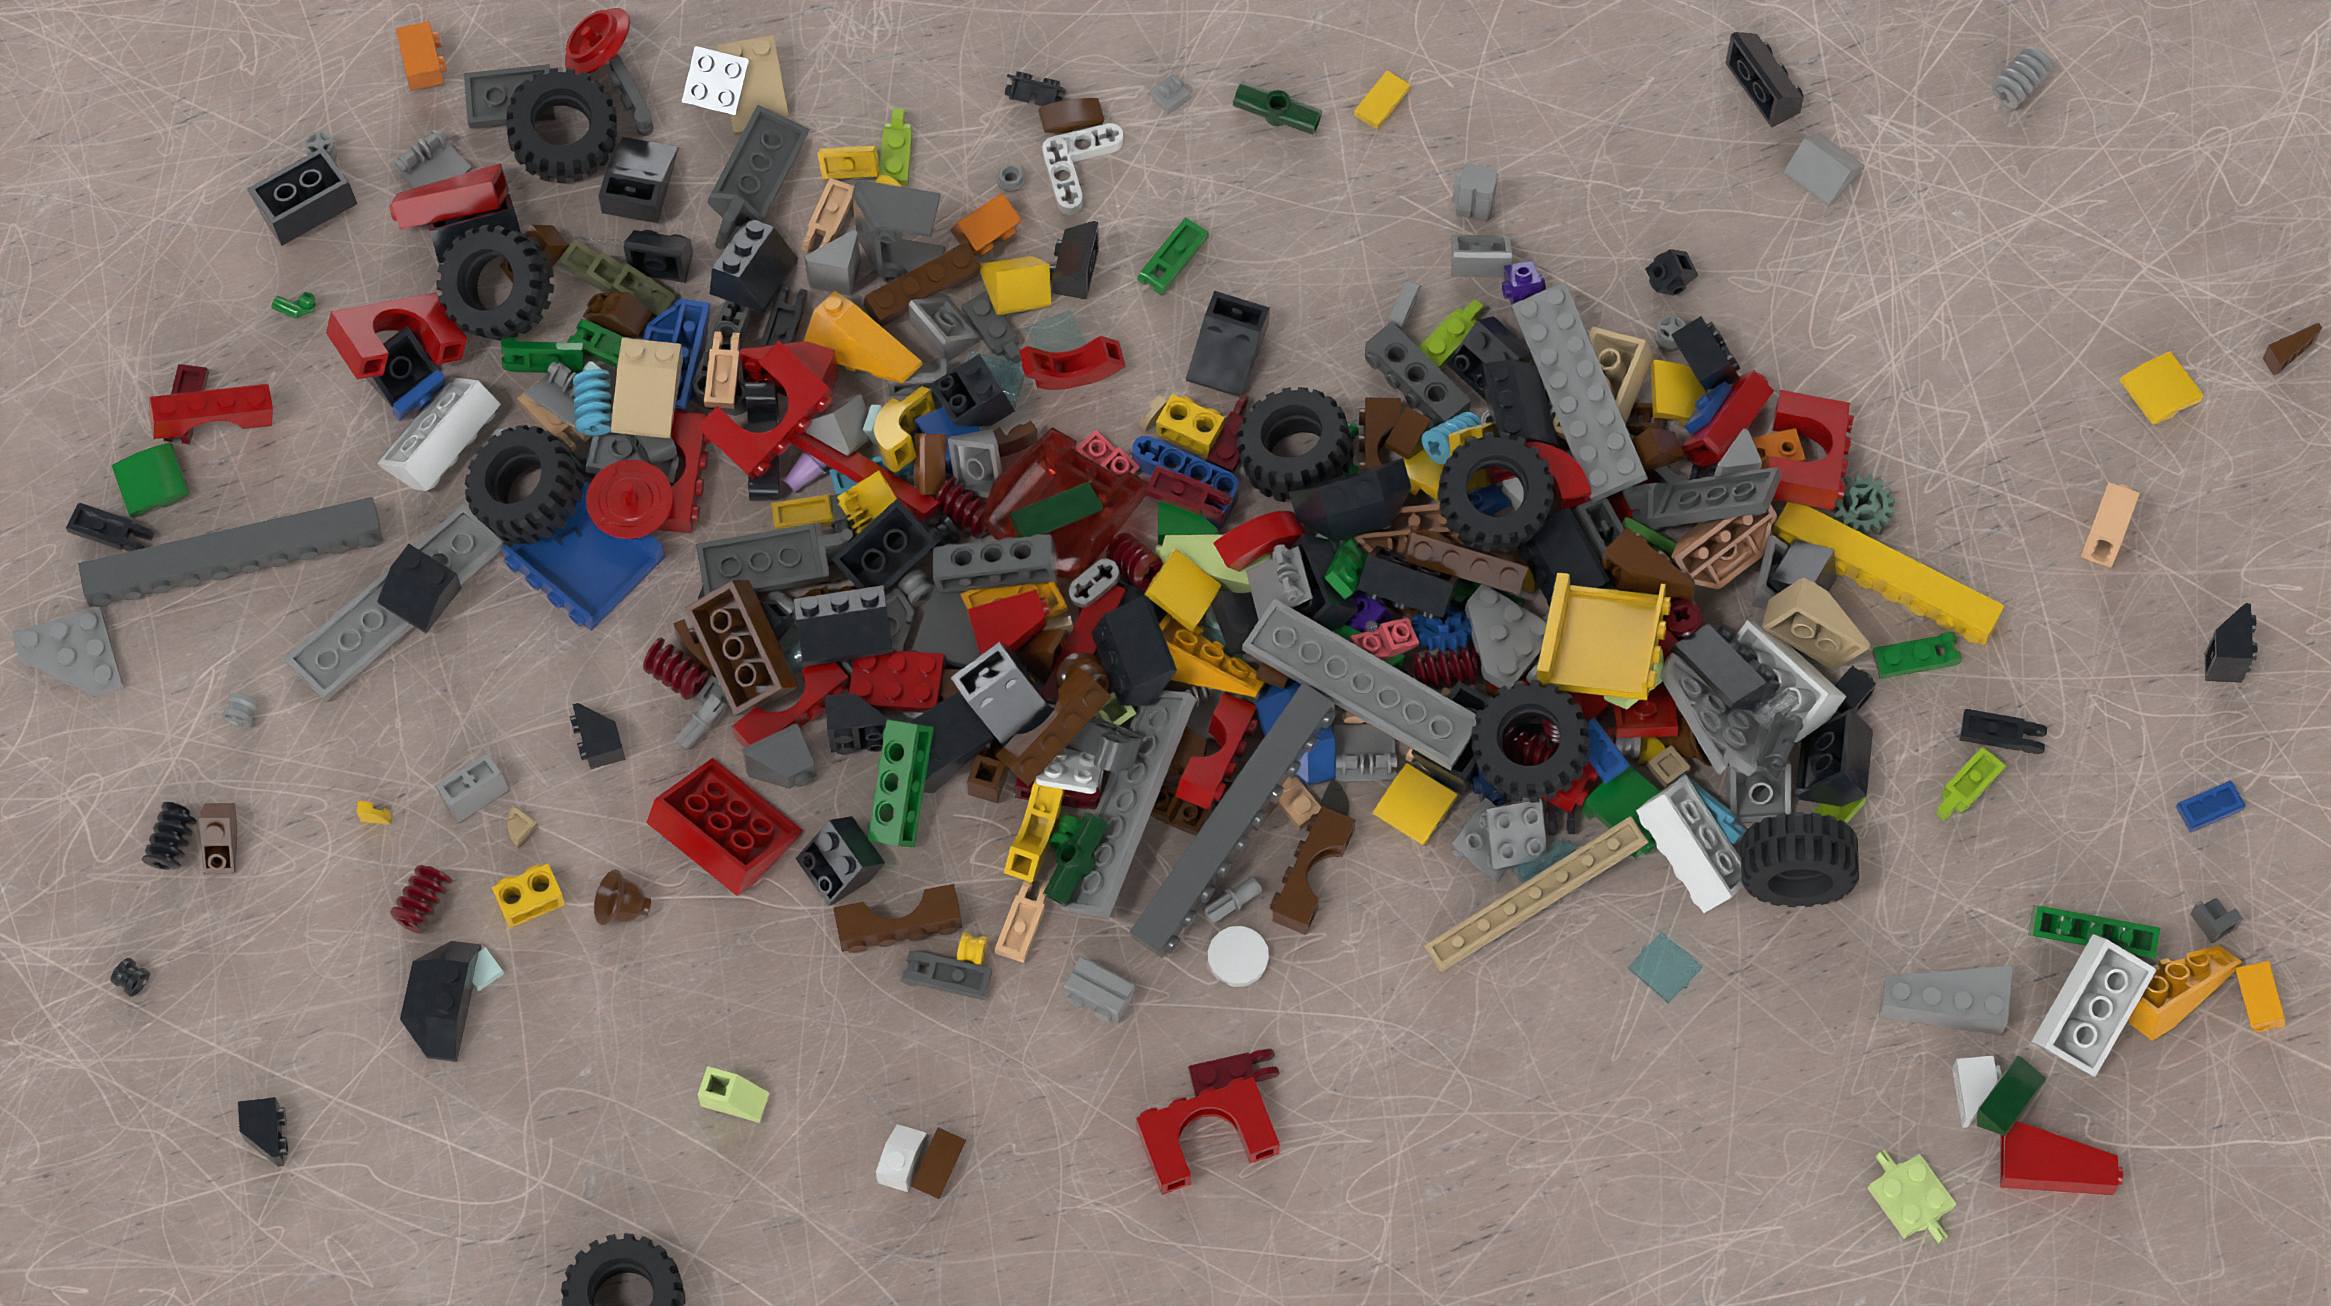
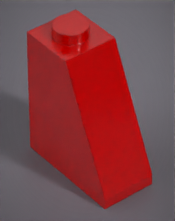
[967,589,1050,655]

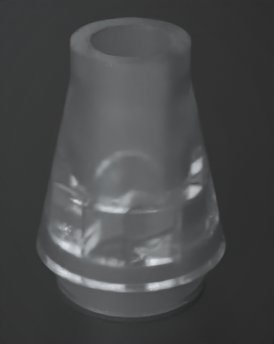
[1752,689,1799,730]

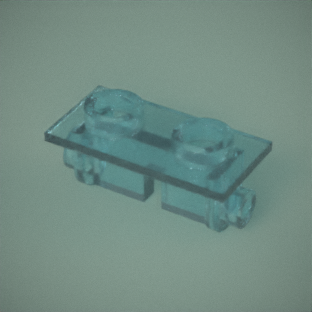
[1511,838,1575,884]

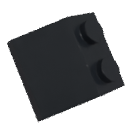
[1050,221,1099,300]
[623,230,693,283]
[377,544,462,634]

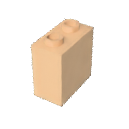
[2080,482,2140,568]

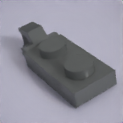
[961,292,1021,366]

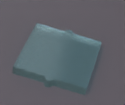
[1026,310,1086,352]
[1628,932,1702,1004]

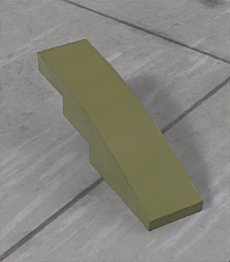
[558,239,676,318]

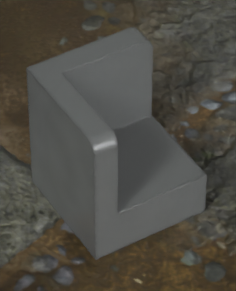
[2191,898,2243,943]

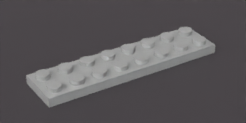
[1512,281,1648,503]
[284,504,504,702]
[1242,598,1476,770]
[1057,690,1197,918]

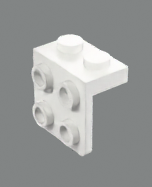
[1036,748,1104,794]

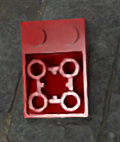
[739,341,839,396]

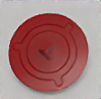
[564,8,630,75]
[586,460,673,539]

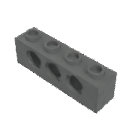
[1365,322,1471,426]
[933,534,1057,593]

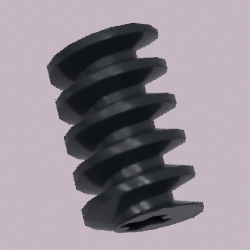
[141,802,197,870]

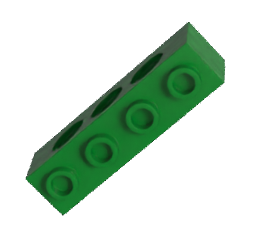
[868,720,934,847]
[2028,905,2161,958]

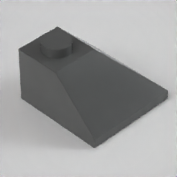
[742,723,817,789]

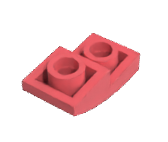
[1074,430,1140,488]
[1348,617,1419,660]

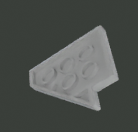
[1660,653,1770,777]

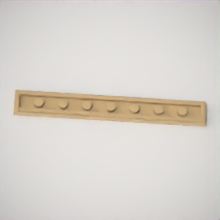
[1424,816,1648,973]

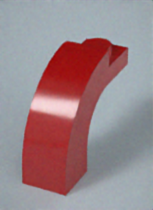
[1019,336,1126,390]
[1488,442,1591,510]
[1213,511,1307,572]

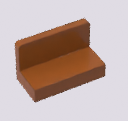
[914,433,946,494]

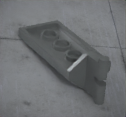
[707,105,810,249]
[1622,467,1782,530]
[696,522,853,596]

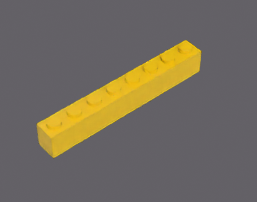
[1772,502,2005,646]

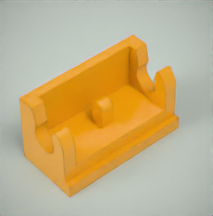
[2235,961,2285,1032]

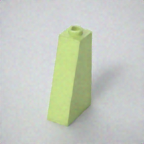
[1155,534,1274,593]

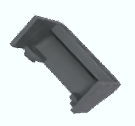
[852,181,945,283]

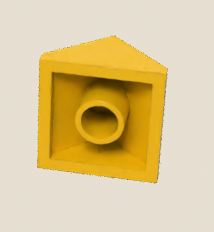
[979,256,1051,315]

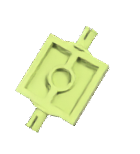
[1867,1150,1956,1244]

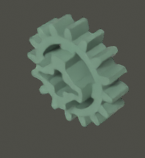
[1829,473,1895,536]

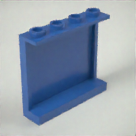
[502,480,665,631]

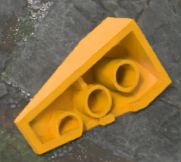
[803,291,923,384]
[1159,613,1265,697]
[2128,945,2242,1041]

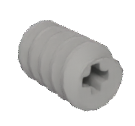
[1991,47,2053,110]

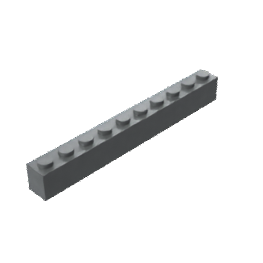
[78,497,383,607]
[1129,683,1336,958]

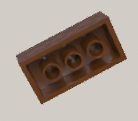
[685,580,799,716]

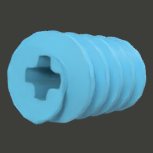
[573,369,612,436]
[1422,412,1482,465]

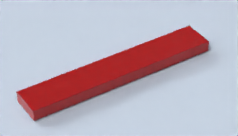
[790,432,940,521]
[1041,578,1126,701]

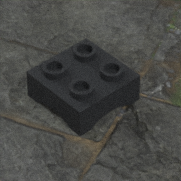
[1211,590,1259,655]

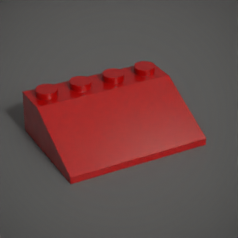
[646,757,803,896]

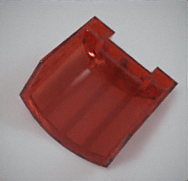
[980,427,1148,580]

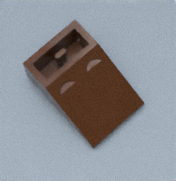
[1602,528,1695,603]

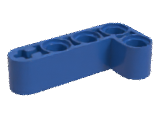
[1132,436,1239,531]

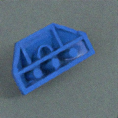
[643,298,710,409]
[1254,679,1336,786]

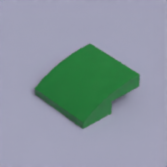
[111,443,190,518]

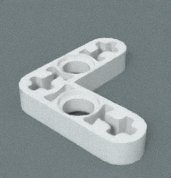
[1042,123,1123,215]

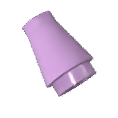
[783,452,827,493]

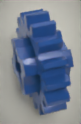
[1411,605,1473,652]

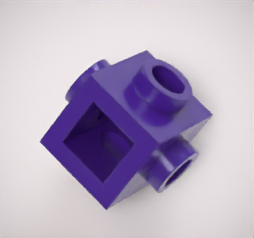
[1502,261,1546,305]
[1345,590,1394,633]

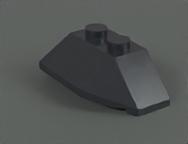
[1288,458,1412,542]
[400,941,482,1062]

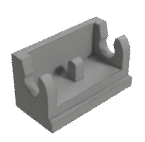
[888,359,948,396]
[435,753,509,823]

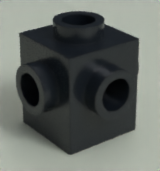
[1645,249,1699,296]

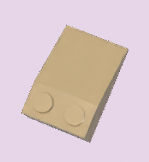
[717,35,789,136]
[611,338,683,439]
[1761,577,1870,670]

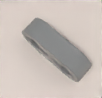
[1388,280,1421,332]
[1069,559,1120,608]

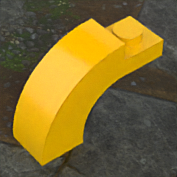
[874,386,936,473]
[1004,779,1065,883]

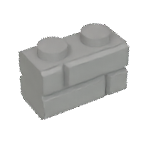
[1451,163,1498,222]
[1064,957,1136,1023]

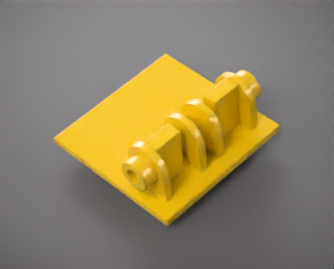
[837,471,897,534]

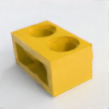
[1156,393,1225,458]
[491,863,565,929]

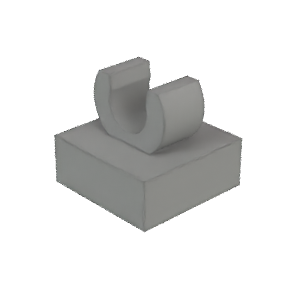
[1150,74,1190,114]

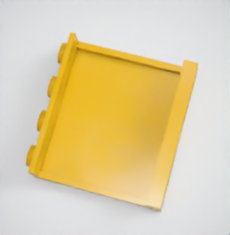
[1537,573,1671,700]

